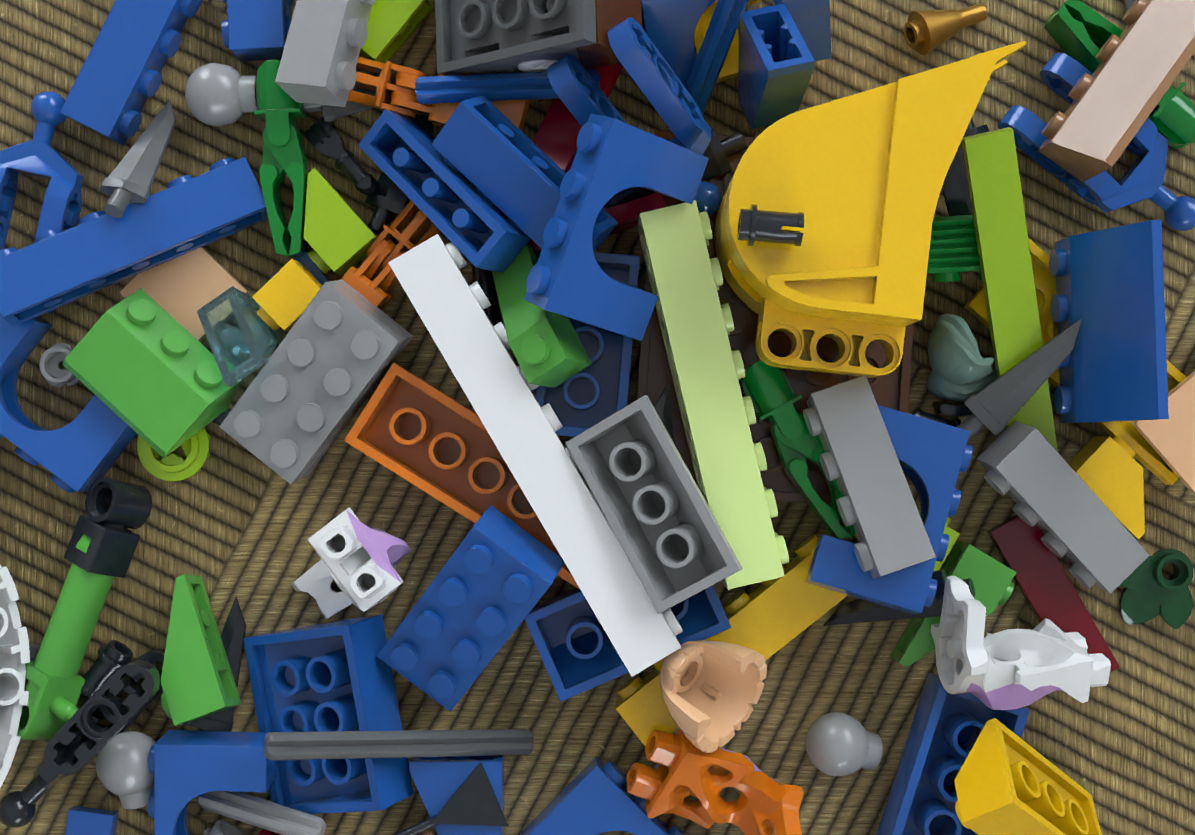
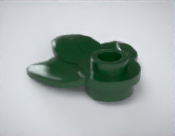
[1119,548,1194,629]

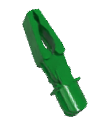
[1044,0,1195,149]
[253,59,310,258]
[741,360,855,539]

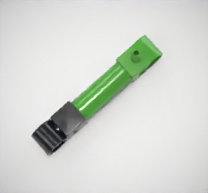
[17,477,152,741]

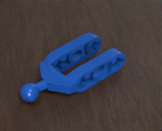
[547,17,722,217]
[998,53,1195,231]
[0,91,84,314]

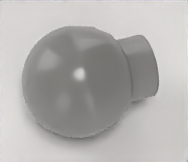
[185,63,257,127]
[805,712,883,776]
[96,731,156,809]

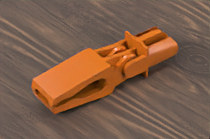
[347,56,530,131]
[340,201,442,310]

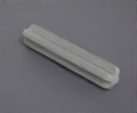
[198,791,327,835]

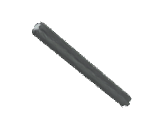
[263,729,534,760]

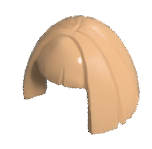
[660,640,767,753]

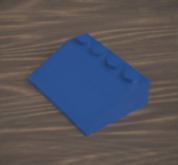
[1049,220,1169,423]
[243,615,414,814]

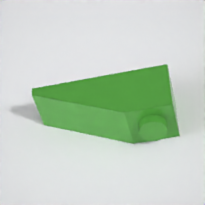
[492,244,592,388]
[890,541,1017,667]
[160,575,242,726]

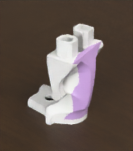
[291,507,411,619]
[931,576,1111,710]

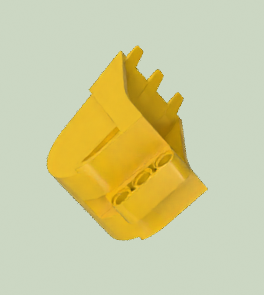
[714,41,1027,378]

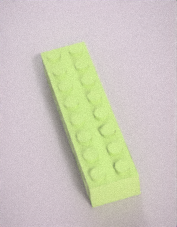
[637,200,789,590]

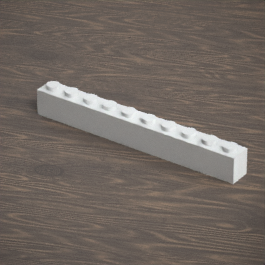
[389,234,683,677]

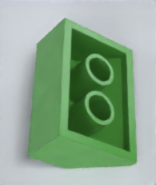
[63,288,241,458]

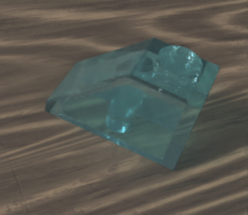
[197,286,279,387]

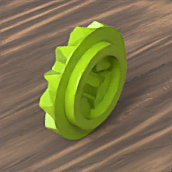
[137,427,211,481]

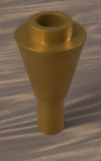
[904,3,987,55]

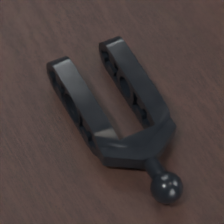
[0,648,165,828]

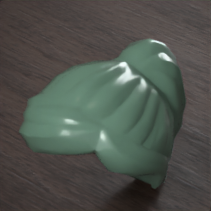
[926,314,997,402]

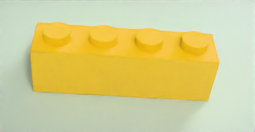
[954,718,1102,835]

